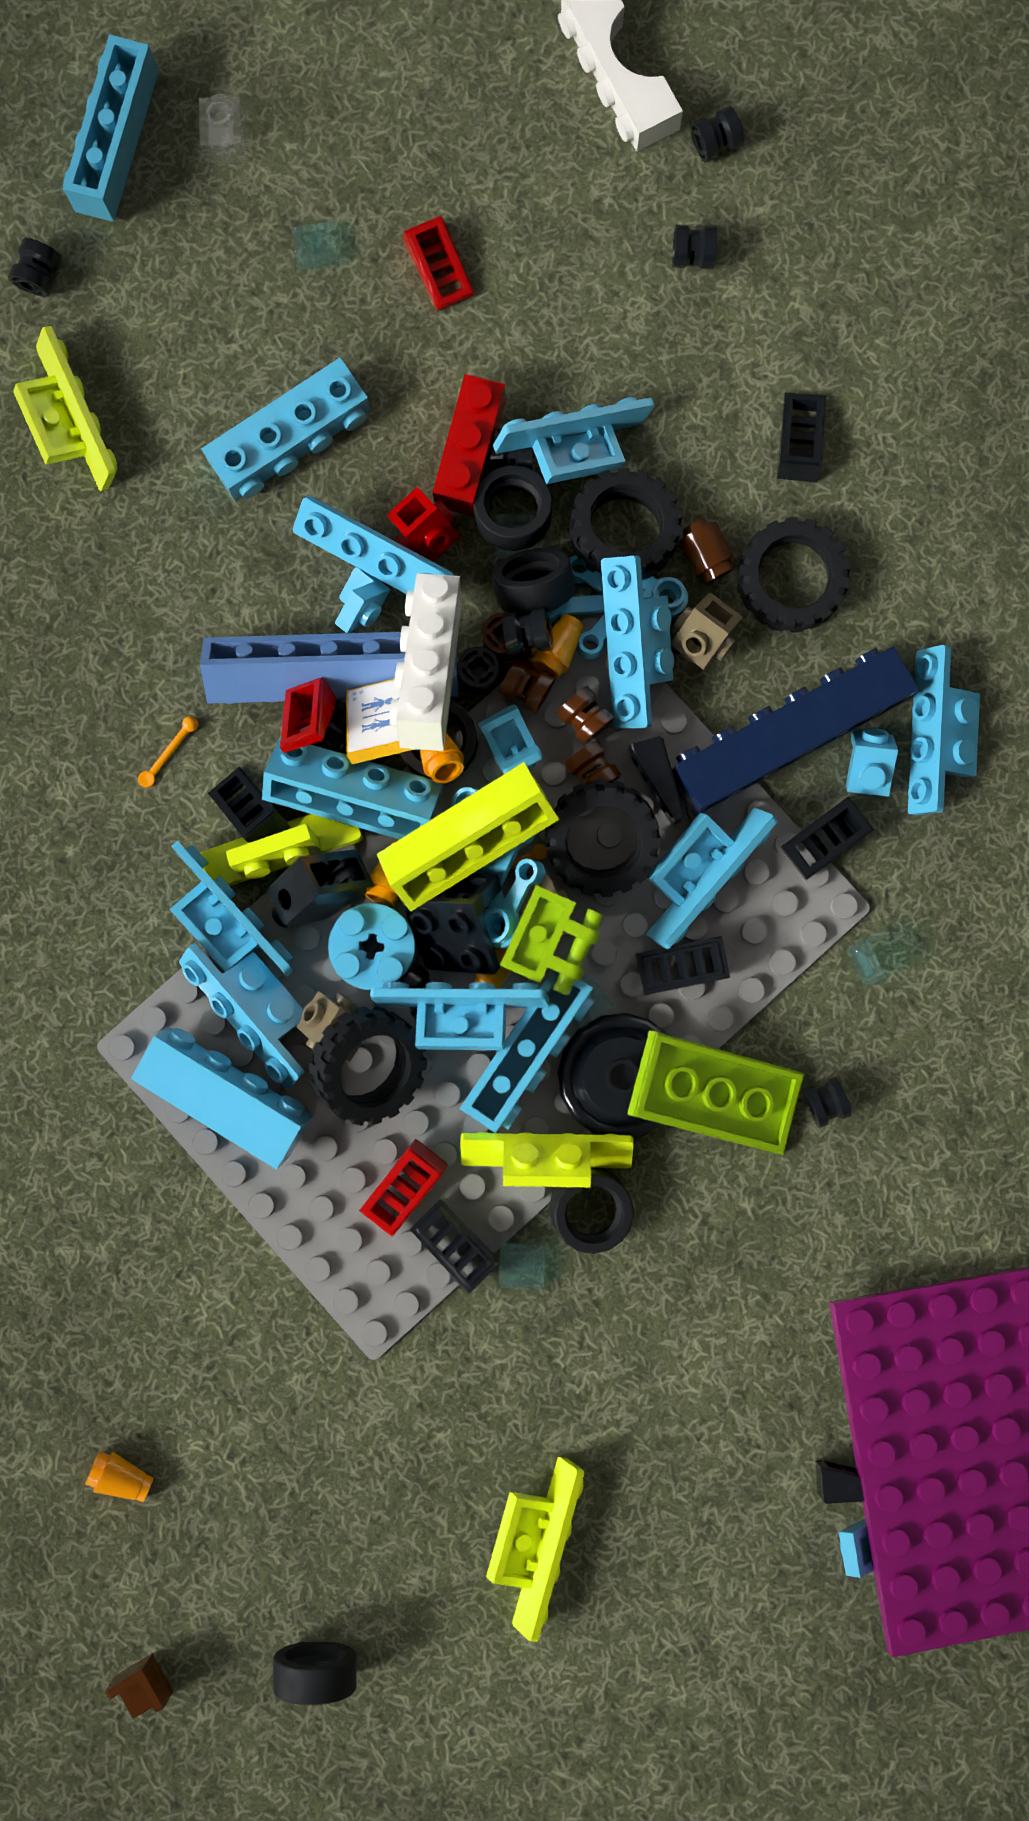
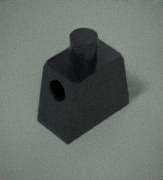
[269,849,375,928]

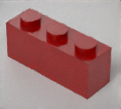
[432,374,506,517]

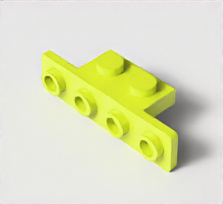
[13,326,117,491]
[200,814,363,886]
[460,1132,633,1187]
[486,1457,584,1642]

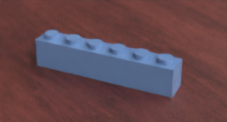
[200,632,458,704]

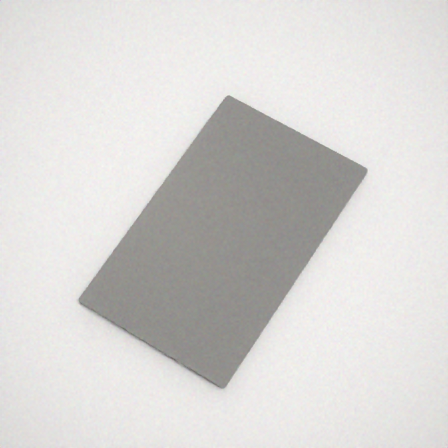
[97,613,870,1360]

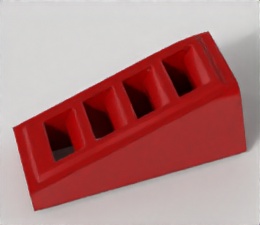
[402,215,475,311]
[280,677,336,753]
[359,1139,448,1237]

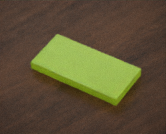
[627,1030,804,1155]

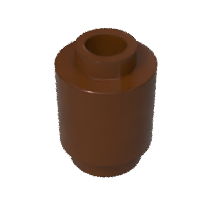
[679,518,735,584]

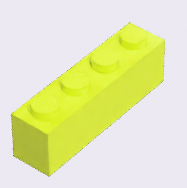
[377,762,559,911]

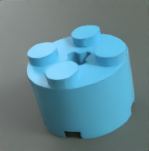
[328,903,418,991]

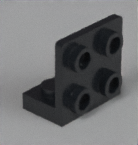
[401,873,502,975]

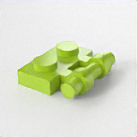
[500,885,604,996]

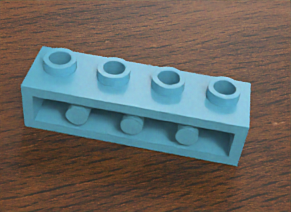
[63,34,159,222]
[201,358,371,501]
[262,736,443,839]
[459,970,594,1133]
[131,1027,313,1170]

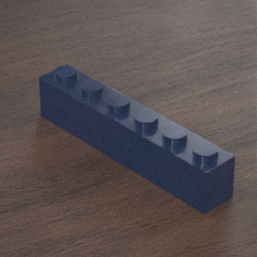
[672,646,919,817]

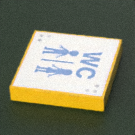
[346,679,414,764]

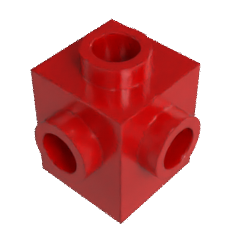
[387,487,461,562]

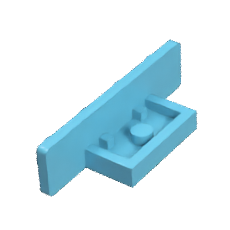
[493,397,655,484]
[293,495,453,594]
[601,555,674,728]
[908,645,980,815]
[647,808,778,949]
[169,841,293,977]
[179,943,305,1090]
[370,982,549,1050]

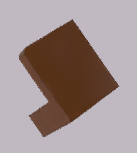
[105,1654,173,1719]

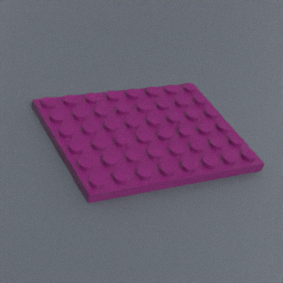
[829,1266,1029,1657]

